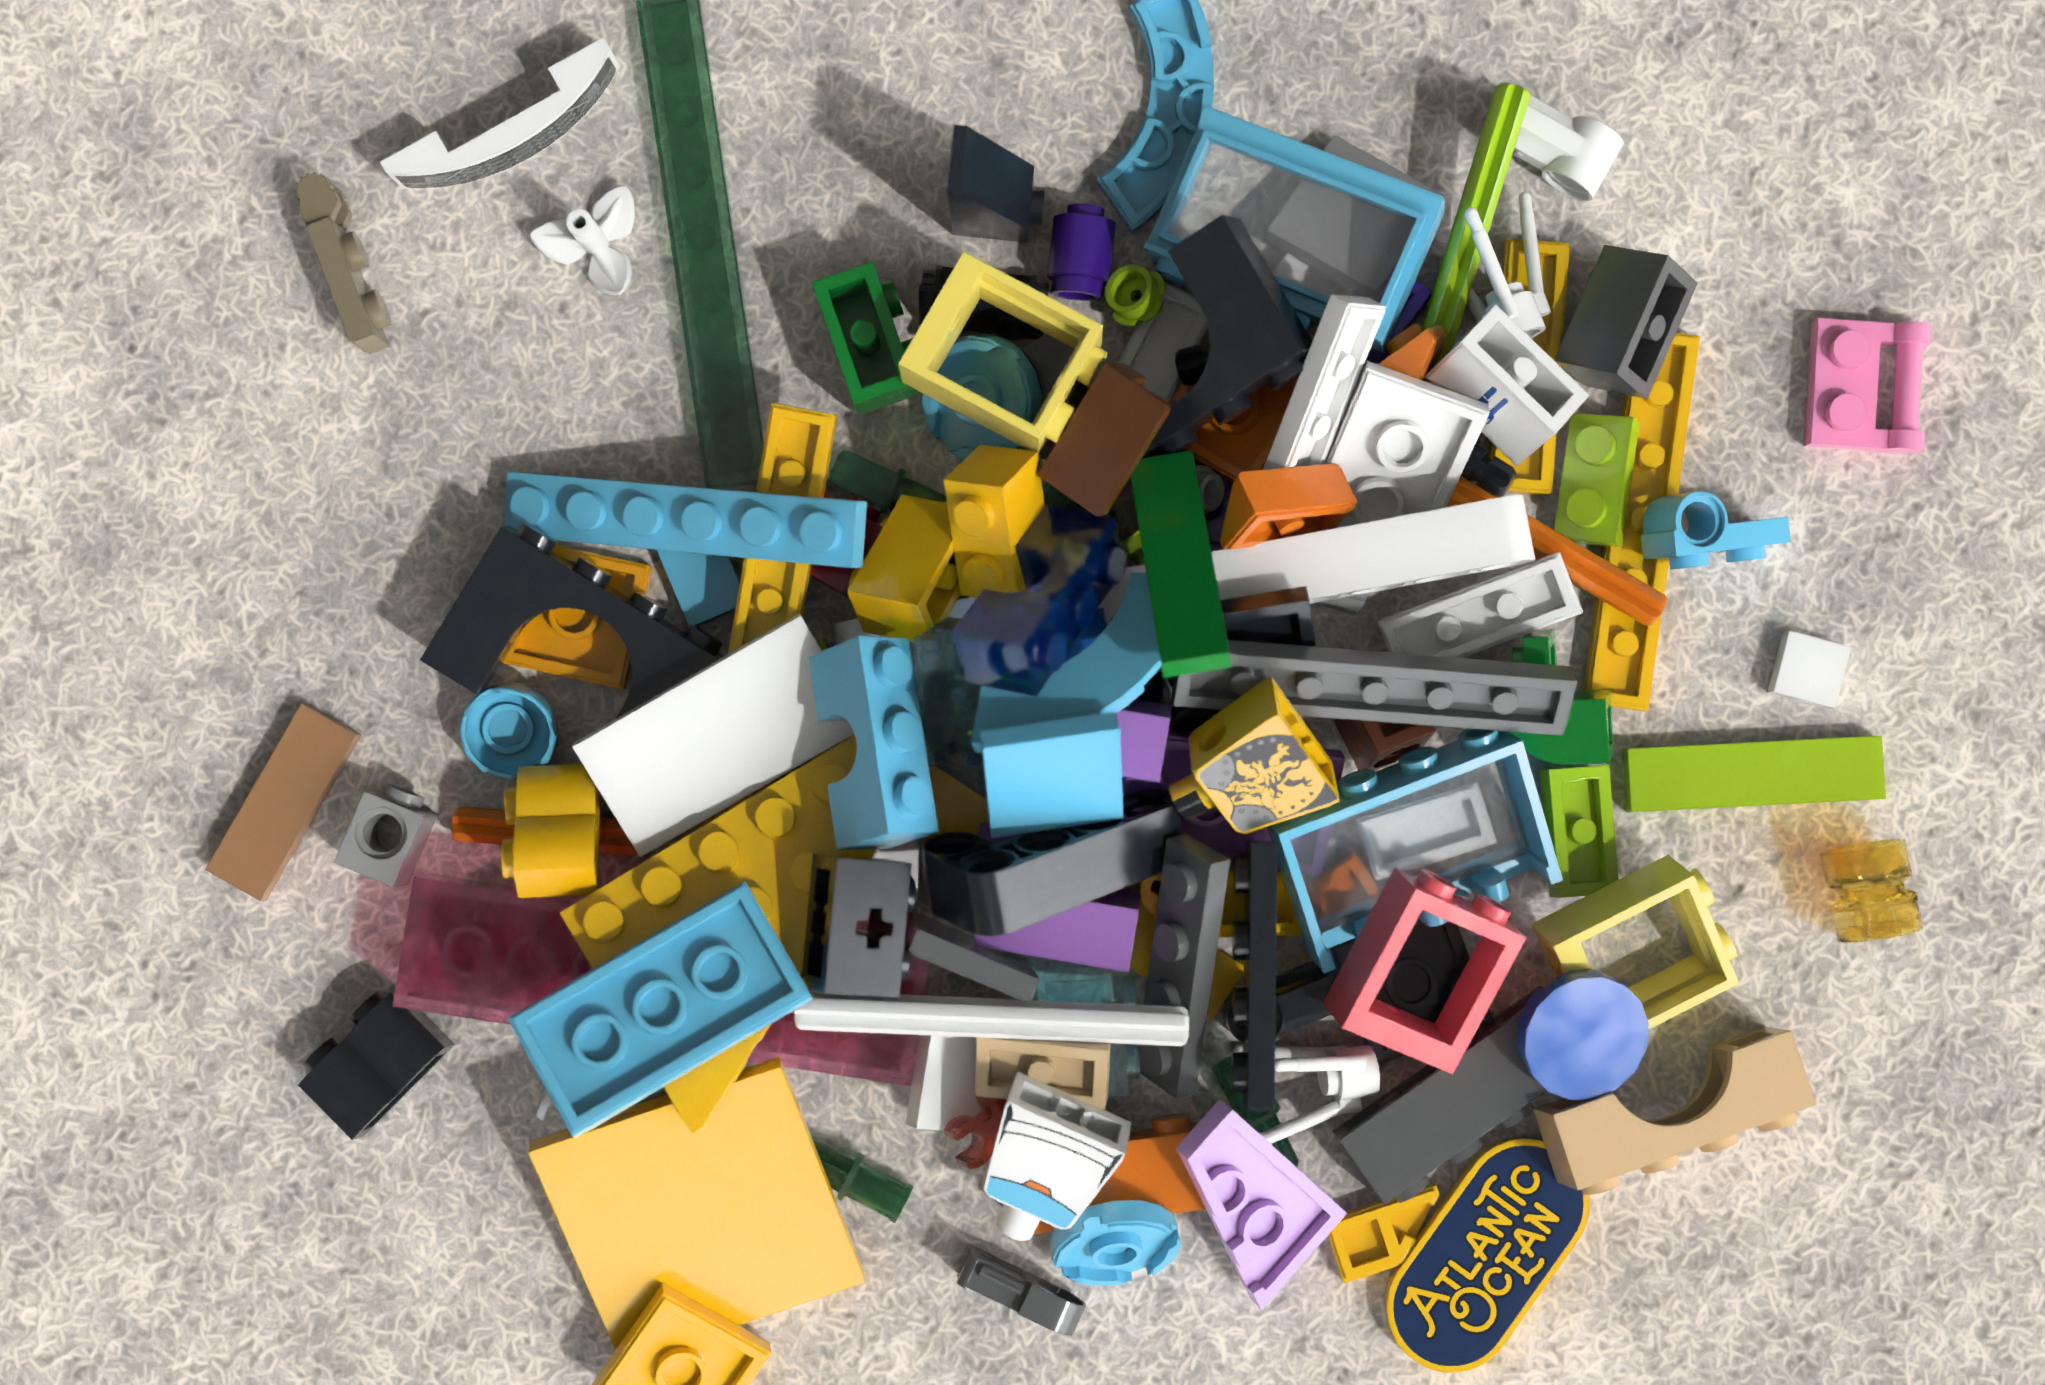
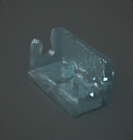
[914,617,1007,767]

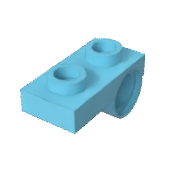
[1641,491,1791,570]

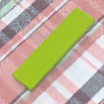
[1622,735,1886,812]

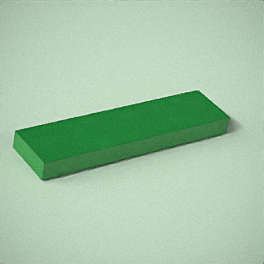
[1130,451,1231,678]

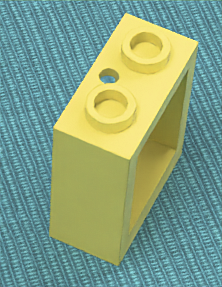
[898,252,1108,455]
[1531,854,1739,1029]

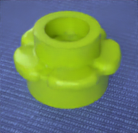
[1105,264,1166,326]

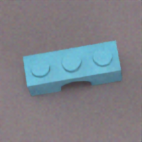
[808,636,939,850]

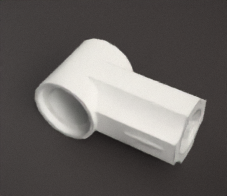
[1513,95,1623,202]

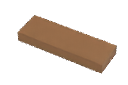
[205,703,362,901]

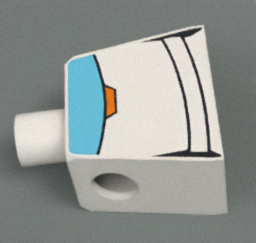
[983,1071,1132,1241]

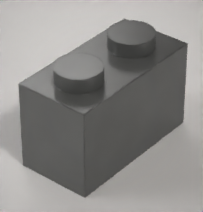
[1554,245,1698,399]

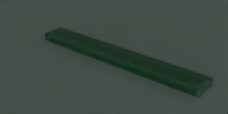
[636,0,765,489]

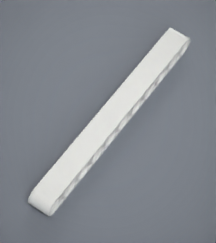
[832,495,1536,677]

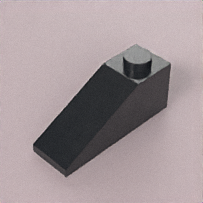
[947,125,1045,243]

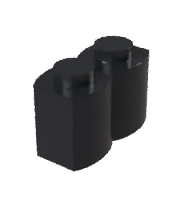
[298,991,455,1140]

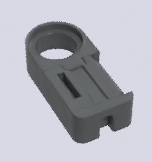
[956,1245,1086,1336]

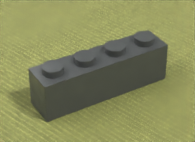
[1332,986,1547,1204]

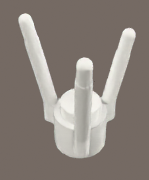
[1440,192,1551,338]
[1232,1044,1380,1144]

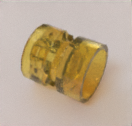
[1820,838,1924,943]

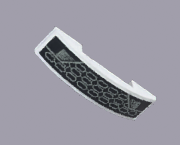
[380,37,620,189]

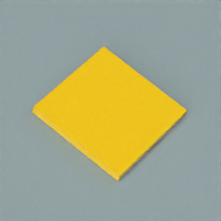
[528,1056,865,1350]

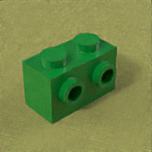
[811,261,918,416]

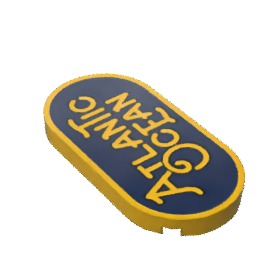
[1385,1137,1590,1373]

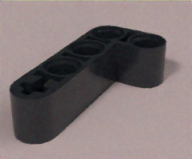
[922,789,1182,937]

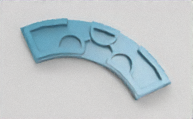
[1096,0,1215,234]
[971,572,1161,753]

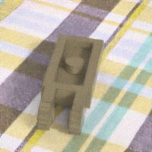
[294,172,391,355]

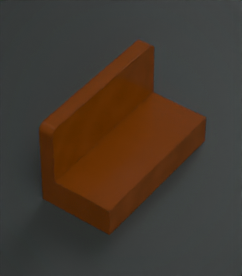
[1037,363,1171,516]

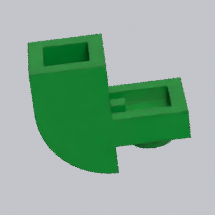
[1511,629,1614,765]

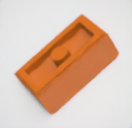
[1220,463,1358,550]

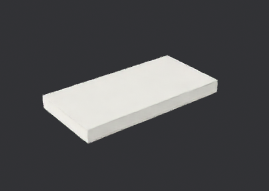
[572,613,854,857]

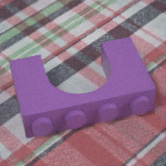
[974,699,1172,972]

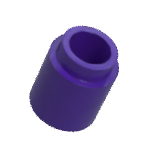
[1047,204,1116,301]

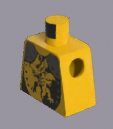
[1169,676,1340,834]

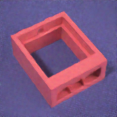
[1323,867,1527,1074]

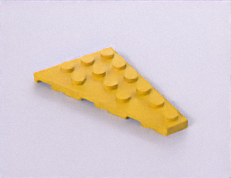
[560,735,932,1136]

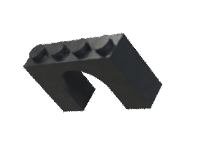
[1022,214,1313,489]
[420,522,724,718]

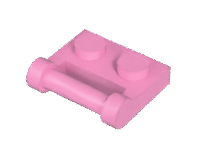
[1804,318,1931,454]

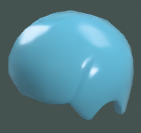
[459,682,559,780]

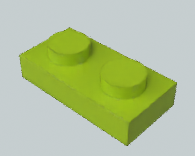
[1554,413,1640,547]
[1539,765,1619,898]

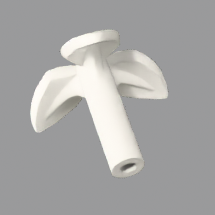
[530,186,635,295]

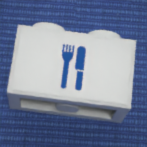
[1425,305,1589,466]

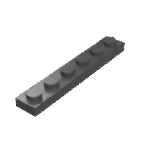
[1172,640,1578,736]

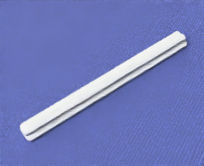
[794,990,1189,1046]

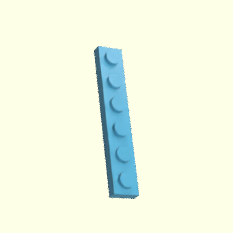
[504,472,867,568]

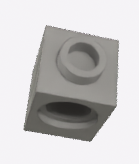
[334,784,438,887]

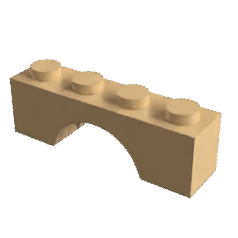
[1533,1027,1817,1195]

